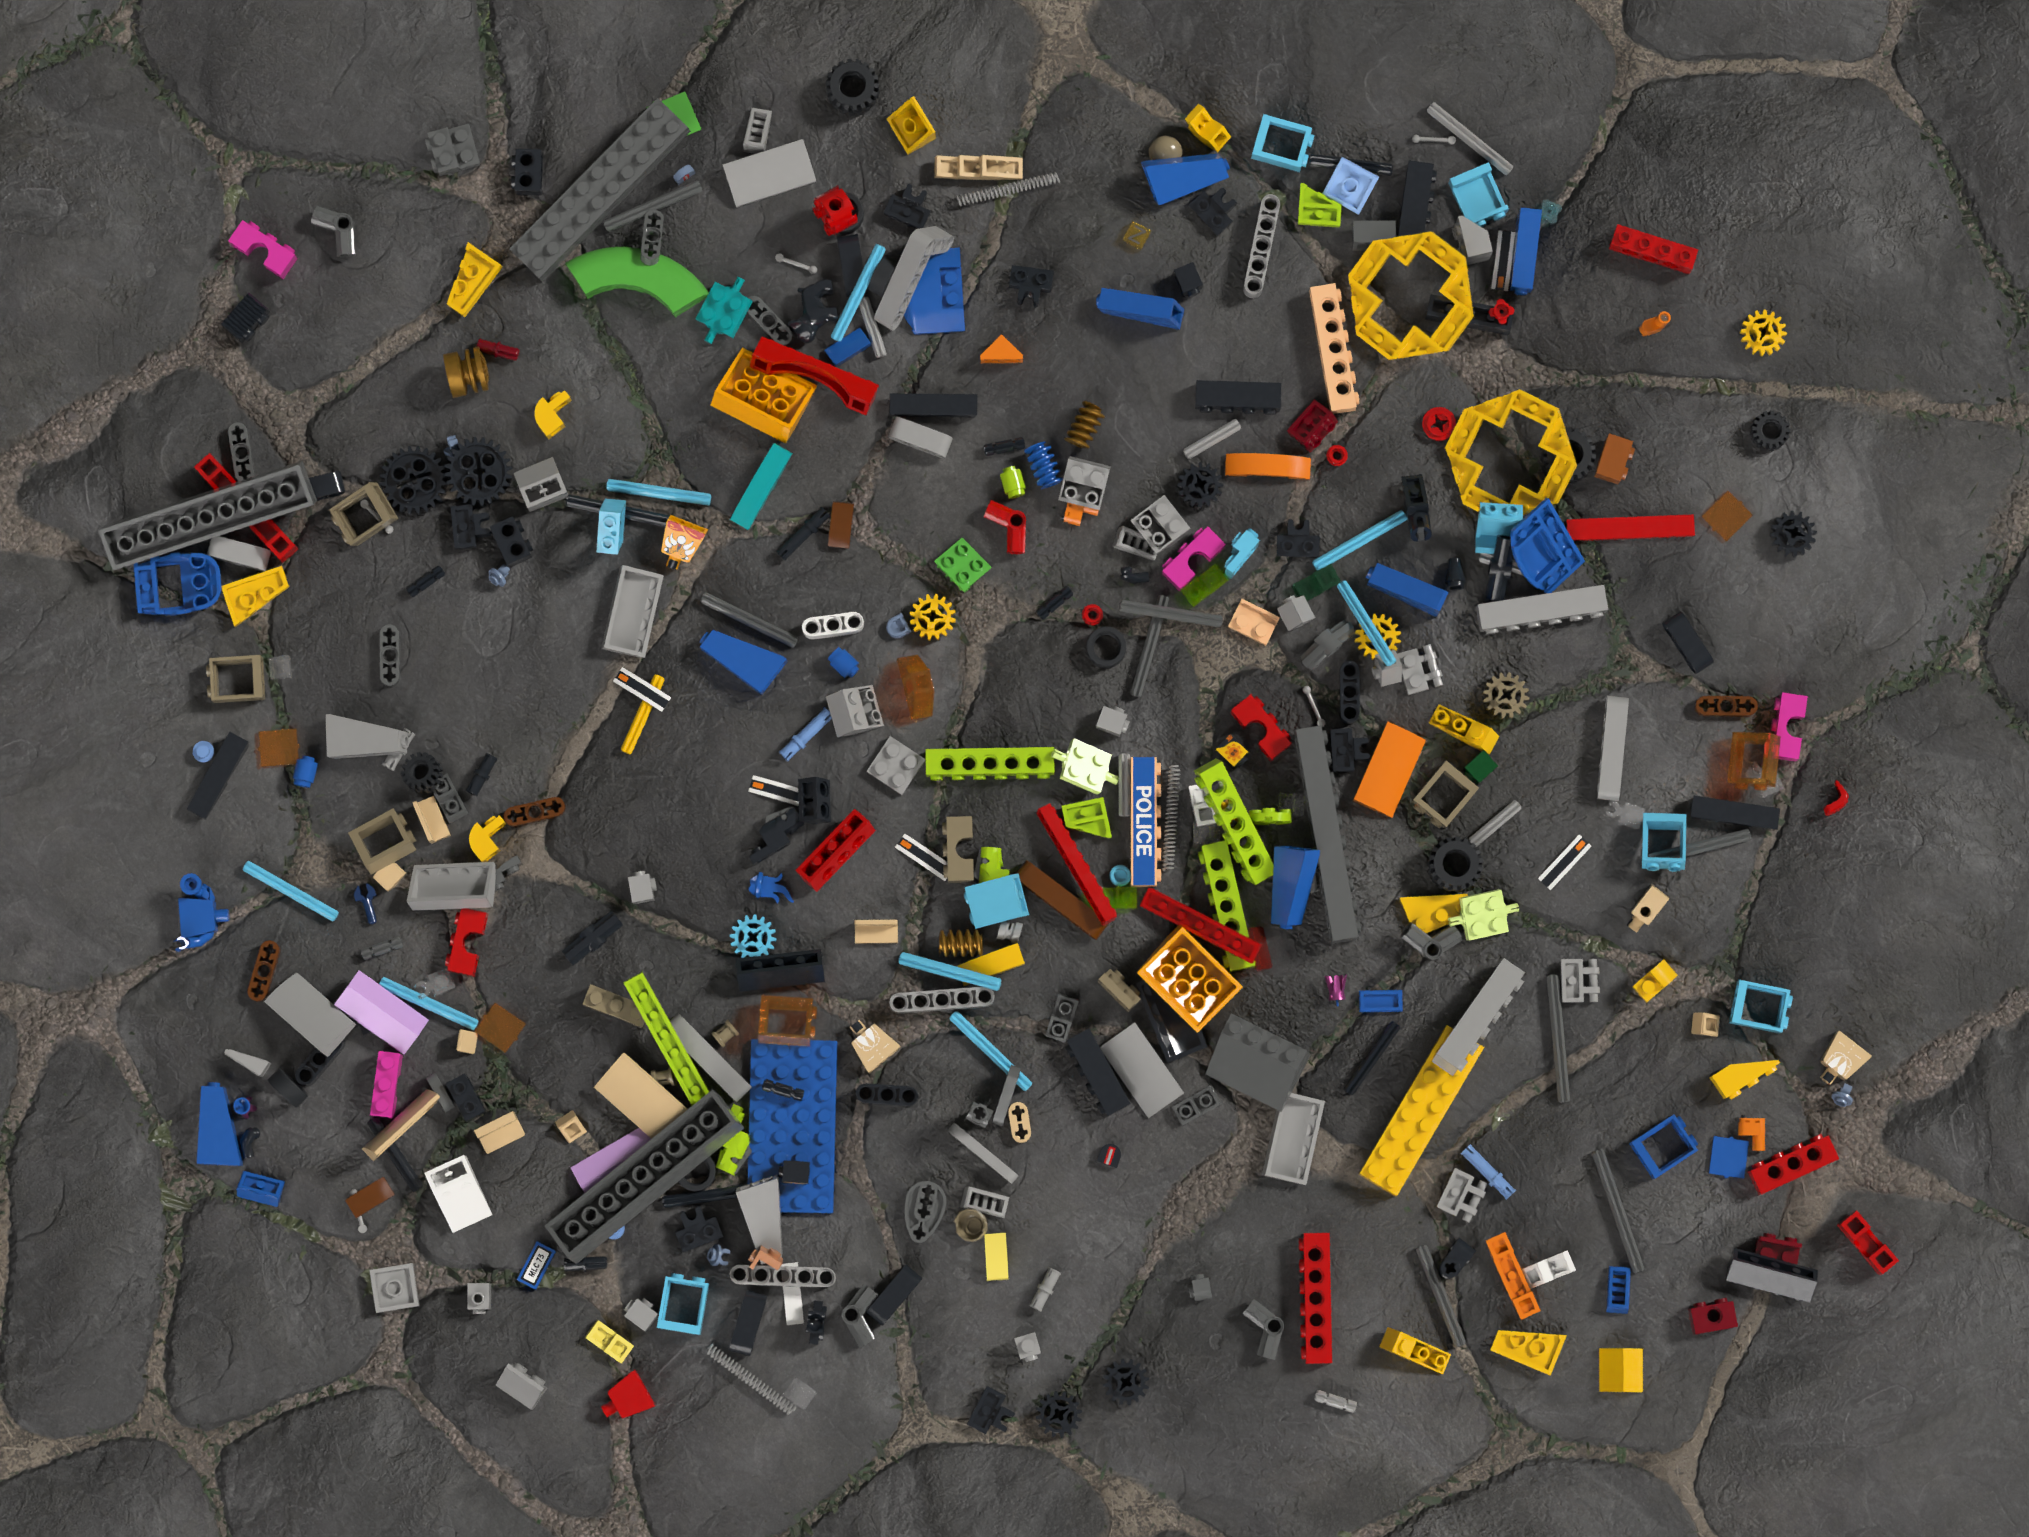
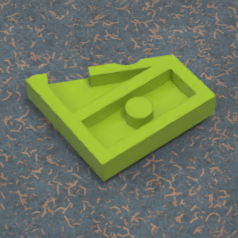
[1298,183,1342,227]
[1061,797,1112,839]

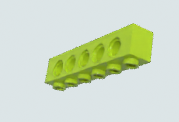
[926,747,1054,781]
[1194,758,1274,885]
[1198,841,1256,973]

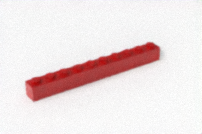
[1036,803,1117,926]

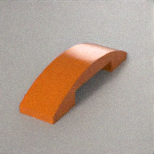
[1225,453,1311,480]
[1485,1232,1541,1320]

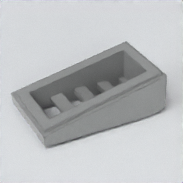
[743,108,772,154]
[1112,526,1157,561]
[224,1049,271,1077]
[960,1186,1009,1218]

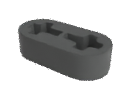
[426,1072,455,1113]

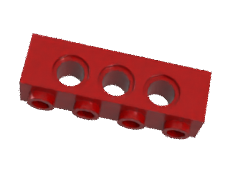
[1609,224,1698,274]
[796,809,876,892]
[1748,1134,1839,1195]

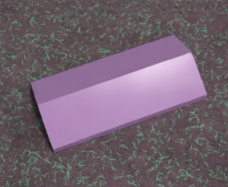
[334,970,429,1055]
[571,1128,651,1193]

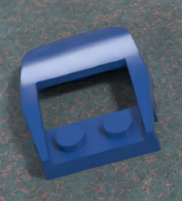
[133,552,222,616]

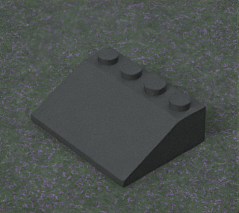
[1206,1013,1311,1112]

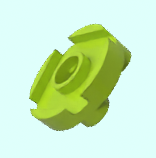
[1249,808,1292,825]

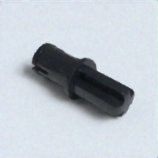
[564,1256,608,1273]

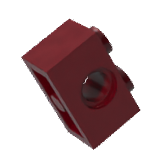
[1688,1298,1738,1335]

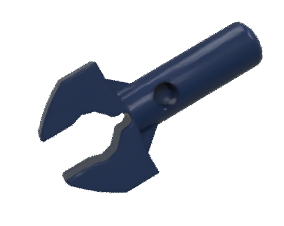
[354,883,377,925]

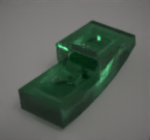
[1291,564,1341,602]

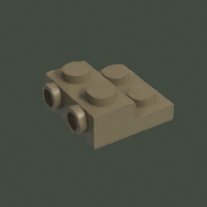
[1098,969,1141,1012]

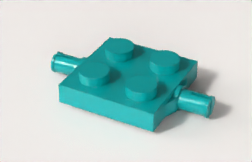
[696,276,753,344]

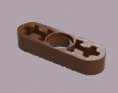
[1695,696,1758,717]
[504,797,566,827]
[248,940,280,1002]

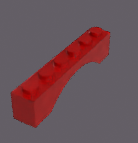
[749,336,879,416]
[194,453,298,563]

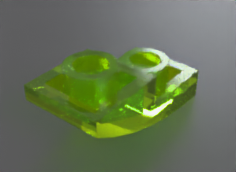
[1181,563,1229,607]
[1091,887,1137,909]

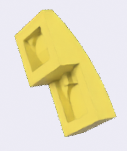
[984,1233,1008,1281]
[585,1319,634,1364]

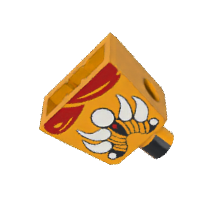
[661,515,708,569]

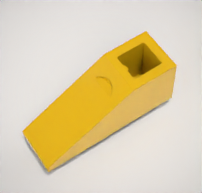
[1429,705,1500,755]
[1709,1060,1780,1100]
[1379,1327,1451,1374]

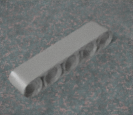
[1243,194,1280,298]
[1597,696,1629,801]
[889,987,995,1014]
[670,1013,752,1102]
[730,1265,836,1288]

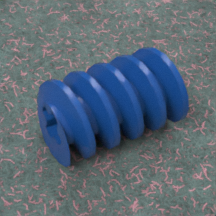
[1024,441,1063,489]

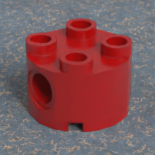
[812,185,858,236]

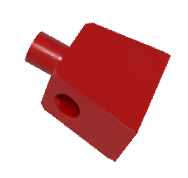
[601,1370,656,1419]

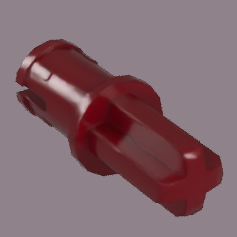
[477,338,519,361]

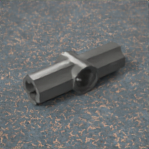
[966,1102,993,1128]

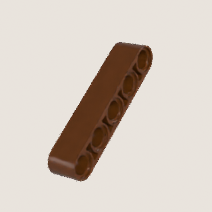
[1016,860,1109,940]

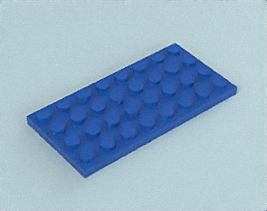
[748,1039,838,1213]

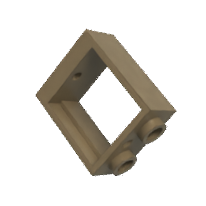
[329,482,399,546]
[206,655,265,703]
[1412,761,1479,829]
[348,808,416,875]

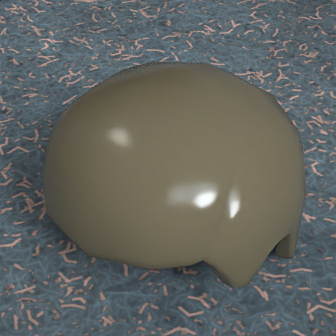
[1148,135,1182,160]
[954,1208,988,1242]

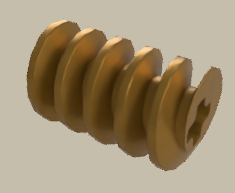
[1064,401,1105,449]
[939,929,983,957]

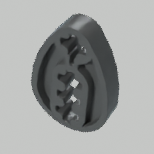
[905,1181,947,1243]

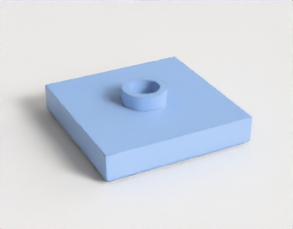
[1322,157,1379,215]

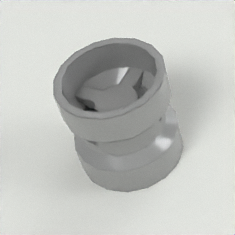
[997,920,1023,944]

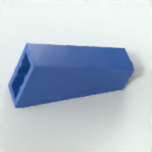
[1141,153,1230,205]
[1510,208,1542,295]
[1096,288,1184,330]
[1366,563,1449,617]
[700,630,788,695]
[1271,846,1320,929]
[197,1082,243,1166]

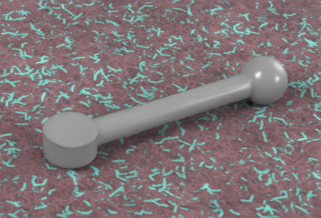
[1412,135,1456,145]
[775,253,817,274]
[360,500,394,534]
[1303,686,1325,727]
[350,1189,367,1233]

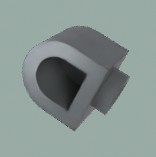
[1188,1274,1212,1301]

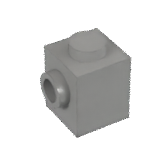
[1277,595,1315,631]
[1372,650,1402,687]
[1096,706,1130,737]
[628,871,657,904]
[467,1283,491,1314]
[624,1298,659,1332]
[1014,1332,1041,1362]

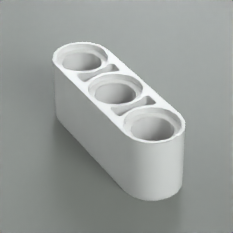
[802,612,864,639]

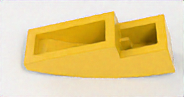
[957,943,1025,986]

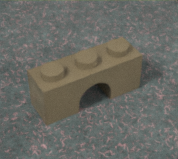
[942,816,974,883]
[583,984,646,1029]

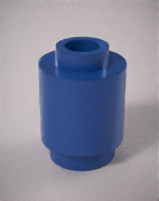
[828,647,859,678]
[292,755,318,788]

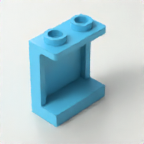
[1448,162,1509,227]
[1475,502,1523,554]
[964,874,1029,929]

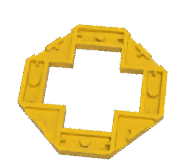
[1348,231,1474,360]
[1445,389,1577,516]

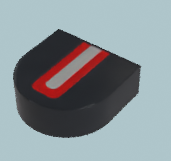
[1097,1144,1121,1168]

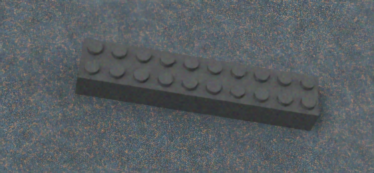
[510,98,691,282]
[98,460,317,570]
[1294,725,1361,944]
[545,1090,744,1264]

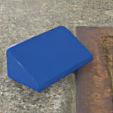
[824,328,871,367]
[237,1171,285,1207]

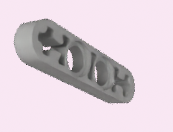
[947,1123,1018,1184]

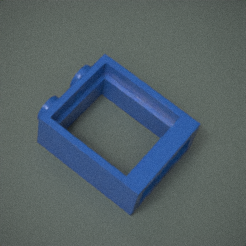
[1629,1114,1698,1179]

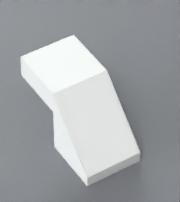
[1188,785,1216,827]
[1522,1250,1576,1289]

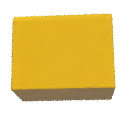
[887,96,936,154]
[1599,1348,1643,1392]

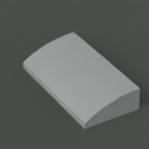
[723,139,816,208]
[601,565,664,658]
[407,862,496,911]
[264,973,356,1057]
[1100,1023,1184,1118]
[1262,1093,1325,1185]

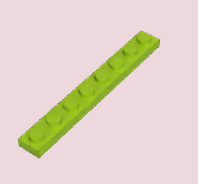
[623,972,709,1106]

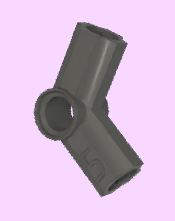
[311,206,356,258]
[1300,620,1355,670]
[1400,922,1463,960]
[842,1284,879,1348]
[1242,1299,1284,1360]

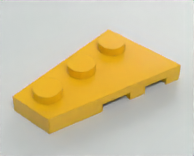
[447,242,502,317]
[222,566,289,627]
[1399,894,1468,934]
[1490,1330,1567,1376]

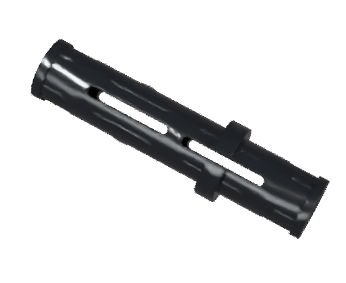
[776,507,831,561]

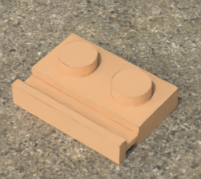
[1228,599,1280,646]

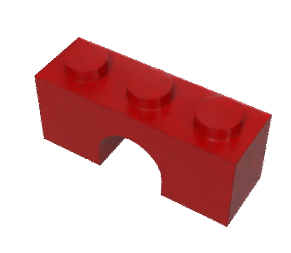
[1230,694,1292,762]
[445,908,489,977]
[1837,1210,1899,1275]

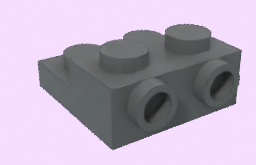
[425,124,481,176]

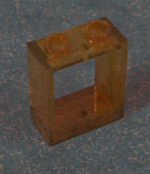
[1727,732,1781,791]
[758,995,817,1046]

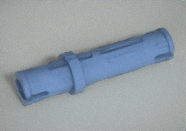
[779,707,832,761]
[1461,1144,1516,1200]

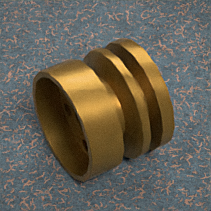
[443,347,489,398]

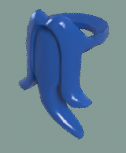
[749,872,794,904]

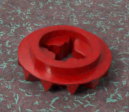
[1422,407,1456,441]

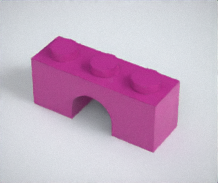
[228,220,297,279]
[1162,527,1226,592]
[1768,692,1808,762]
[370,1051,403,1119]

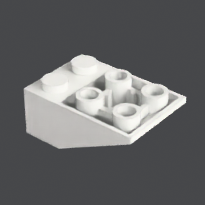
[424,1155,492,1233]

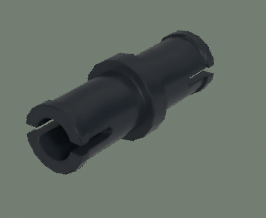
[465,753,498,797]

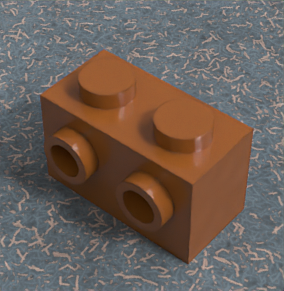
[1594,433,1635,484]

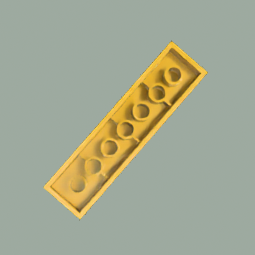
[1358,1025,1484,1196]

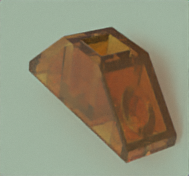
[897,655,934,720]

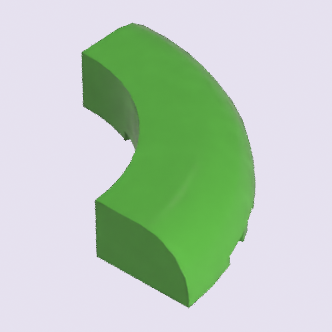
[565,247,709,318]

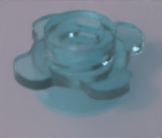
[1541,200,1562,224]

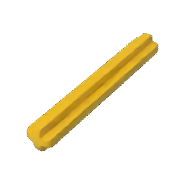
[621,674,665,754]

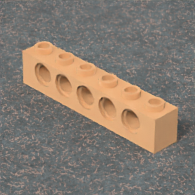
[1309,283,1360,414]

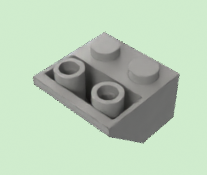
[1452,216,1493,265]
[1058,456,1111,510]
[514,457,568,512]
[1130,495,1190,554]
[826,685,884,737]
[496,1363,547,1410]

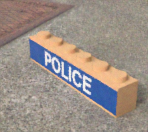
[1131,757,1161,887]

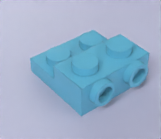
[1224,528,1260,579]

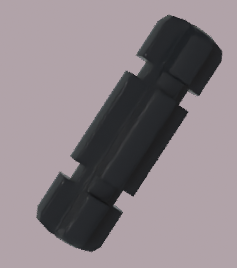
[983,437,1025,456]
[406,565,445,597]
[1036,586,1073,620]
[762,1079,804,1101]

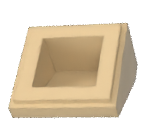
[373,862,406,891]
[1691,1013,1720,1037]
[456,1029,478,1054]
[555,1111,587,1143]

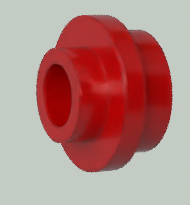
[1326,445,1348,466]
[1082,604,1103,626]

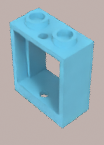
[1251,114,1315,172]
[596,498,626,554]
[1642,813,1686,872]
[1729,980,1793,1034]
[657,1273,709,1335]

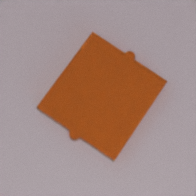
[1702,491,1753,542]
[258,729,300,767]
[475,1003,526,1053]

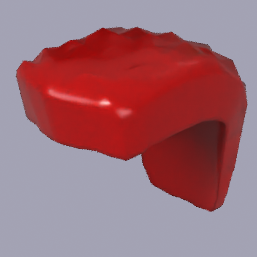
[1823,780,1849,816]

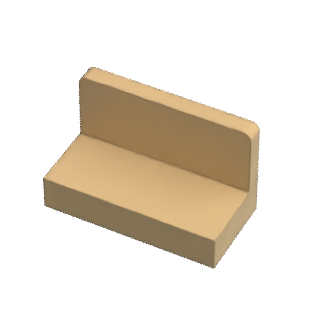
[412,796,451,844]
[854,920,898,944]
[474,1111,525,1154]

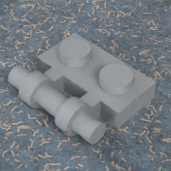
[1397,644,1443,696]
[1560,959,1600,1003]
[1436,1168,1487,1223]

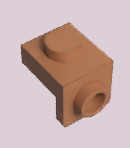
[748,1245,783,1270]

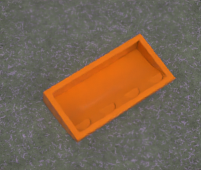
[1353,722,1426,818]

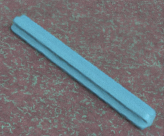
[831,244,886,342]
[606,479,711,506]
[1312,510,1407,571]
[1337,581,1396,666]
[243,861,339,921]
[899,952,1001,991]
[379,977,478,1030]
[949,1011,1032,1091]

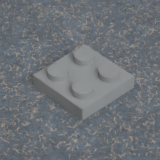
[867,736,926,795]
[370,1263,420,1313]

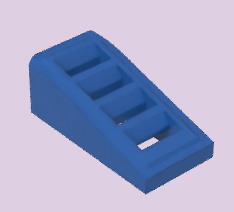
[1606,1266,1631,1314]

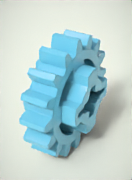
[730,914,777,958]

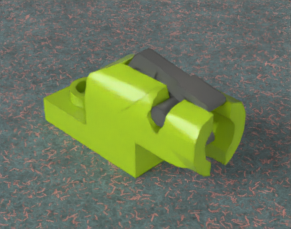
[974,847,1009,883]
[715,1104,752,1176]

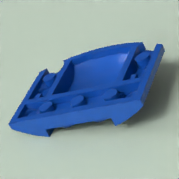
[904,248,965,335]
[1510,498,1585,593]

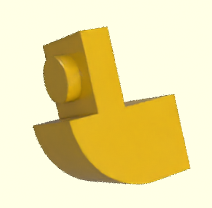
[1185,104,1231,153]
[535,391,572,440]
[469,815,506,862]
[1632,959,1678,1003]

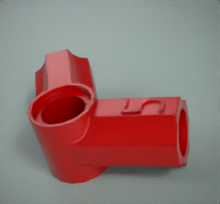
[984,500,1026,554]

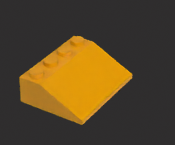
[711,347,817,444]
[1137,924,1243,1033]

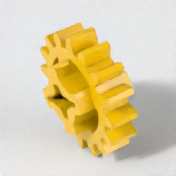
[1740,309,1787,357]
[910,594,956,641]
[1355,614,1401,660]

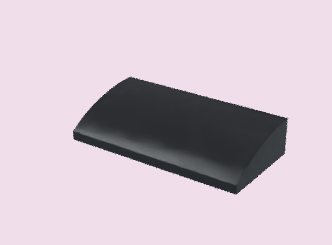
[1135,980,1209,1063]

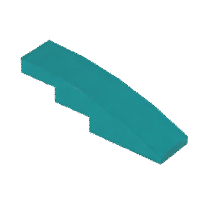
[730,443,793,530]

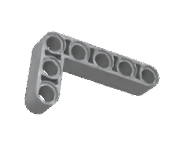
[874,226,954,331]

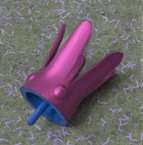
[1325,974,1347,1007]
[233,1097,257,1119]

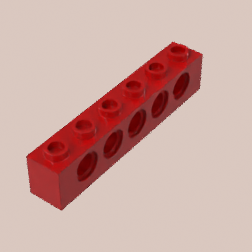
[1299,1233,1332,1364]

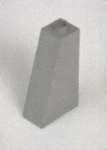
[326,714,409,759]
[736,1174,783,1265]

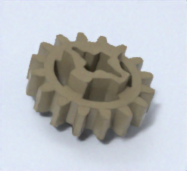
[1483,672,1529,719]

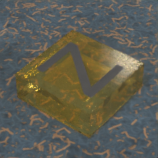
[1123,221,1151,250]

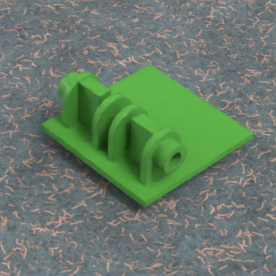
[646,92,702,136]
[934,538,992,592]

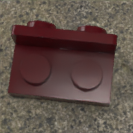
[1287,399,1338,452]
[1754,1233,1802,1264]

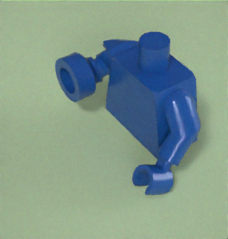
[173,873,229,952]

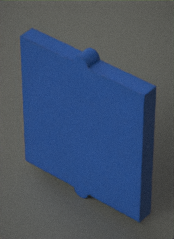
[1709,1136,1749,1179]

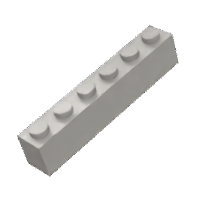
[1476,585,1608,635]
[1432,958,1525,1076]

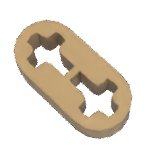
[1009,1102,1031,1143]

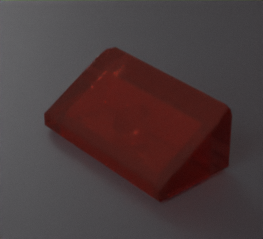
[1248,927,1272,972]

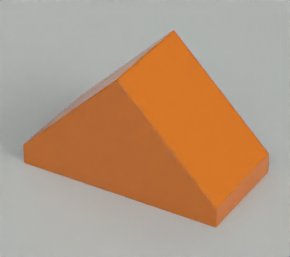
[980,334,1023,364]

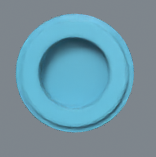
[1110,865,1131,887]

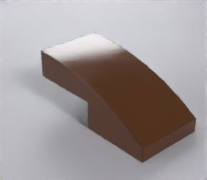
[828,501,854,548]
[345,1177,395,1218]

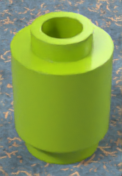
[1000,466,1026,499]

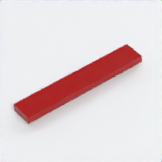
[1566,514,1695,541]
[1140,887,1262,964]

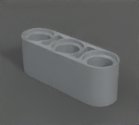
[888,417,953,458]
[207,536,271,572]

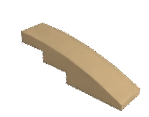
[934,155,1023,180]

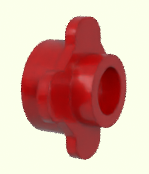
[1489,299,1514,324]

